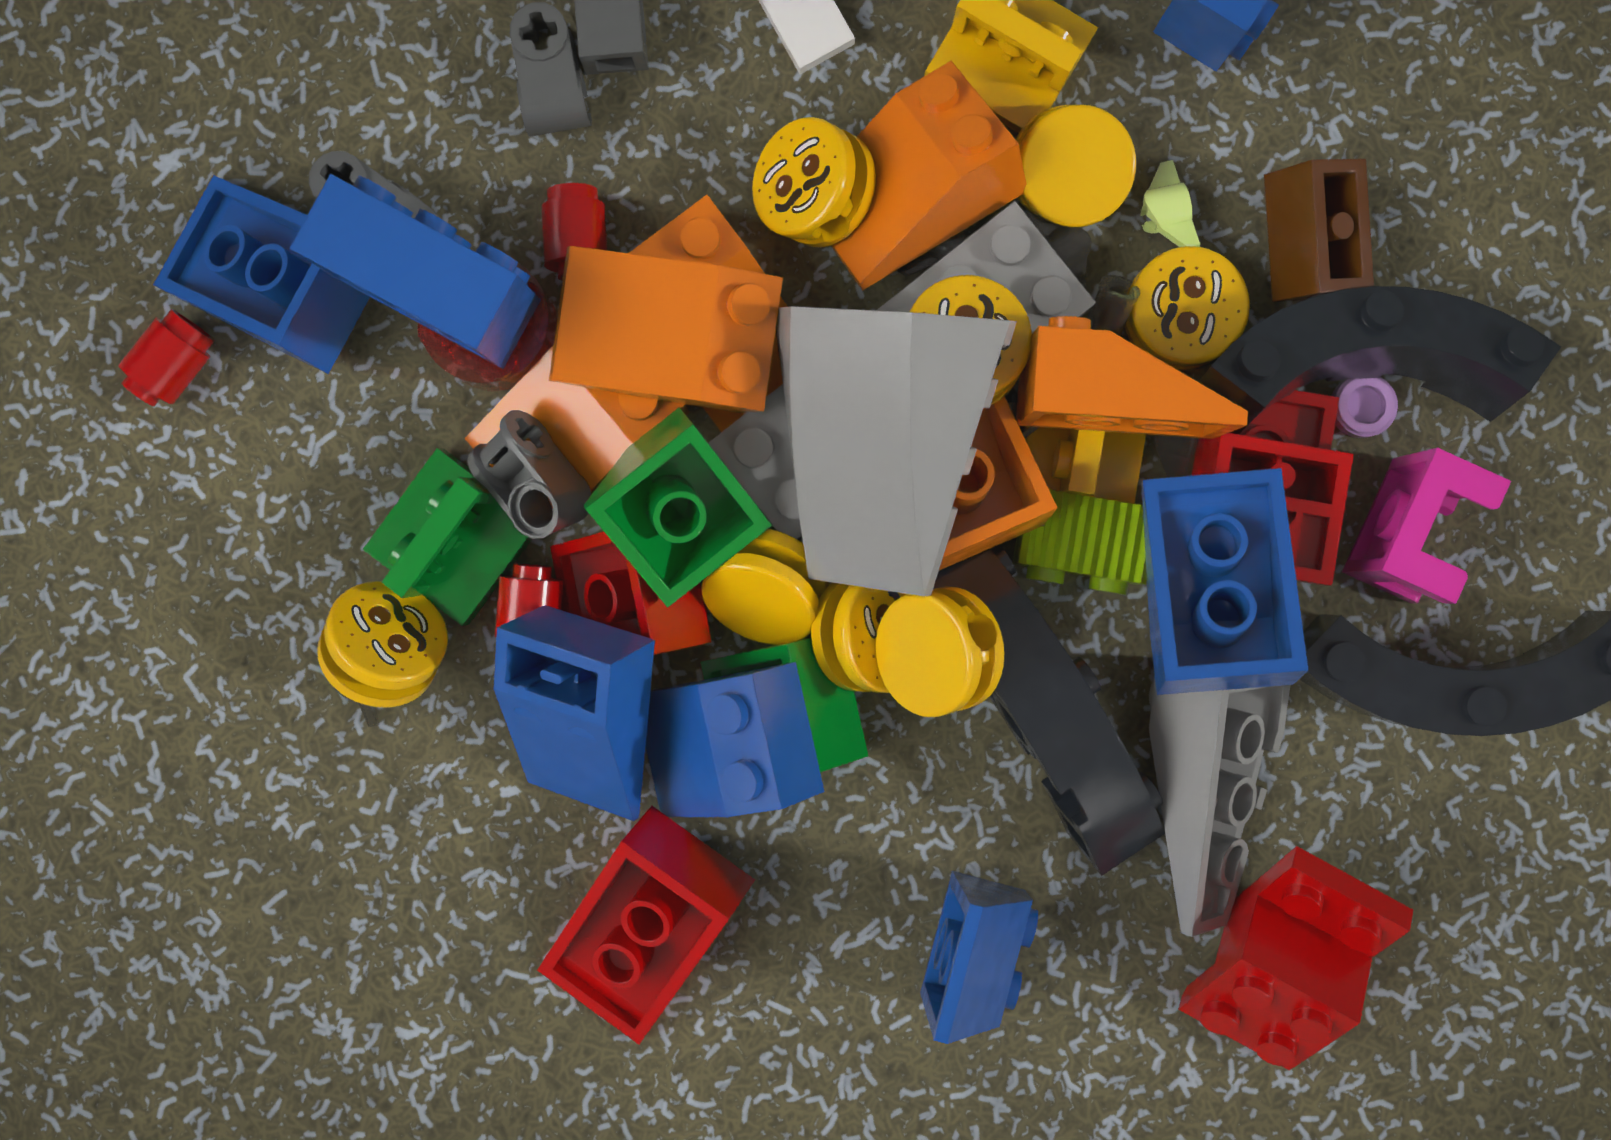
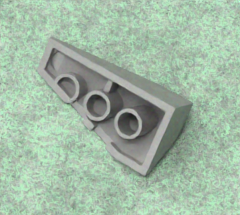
[1149,679,1290,937]

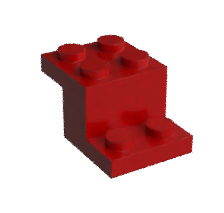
[1192,390,1354,586]
[1178,846,1413,1071]

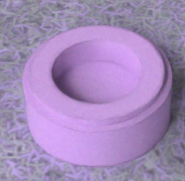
[1332,377,1398,438]

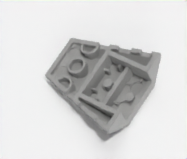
[776,306,1017,596]

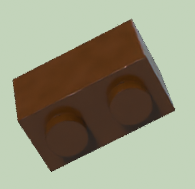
[1264,159,1374,302]

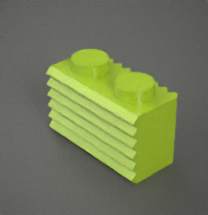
[1012,489,1147,595]

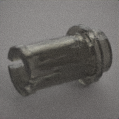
[1087,275,1140,338]

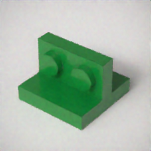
[363,448,533,626]

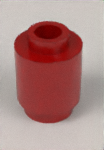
[541,183,608,281]
[118,309,215,407]
[495,564,564,637]

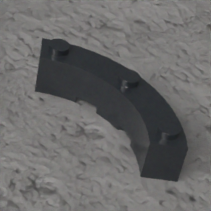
[1198,286,1562,434]
[933,544,1165,876]
[1300,611,1611,736]

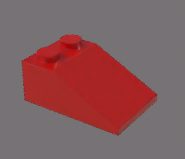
[537,805,755,1045]

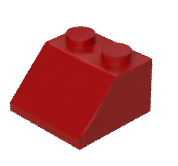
[550,531,712,655]

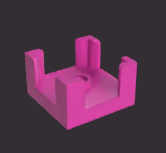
[1342,448,1511,604]

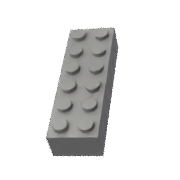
[708,201,1096,540]

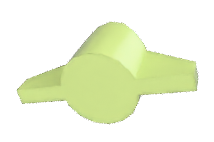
[1140,160,1200,247]

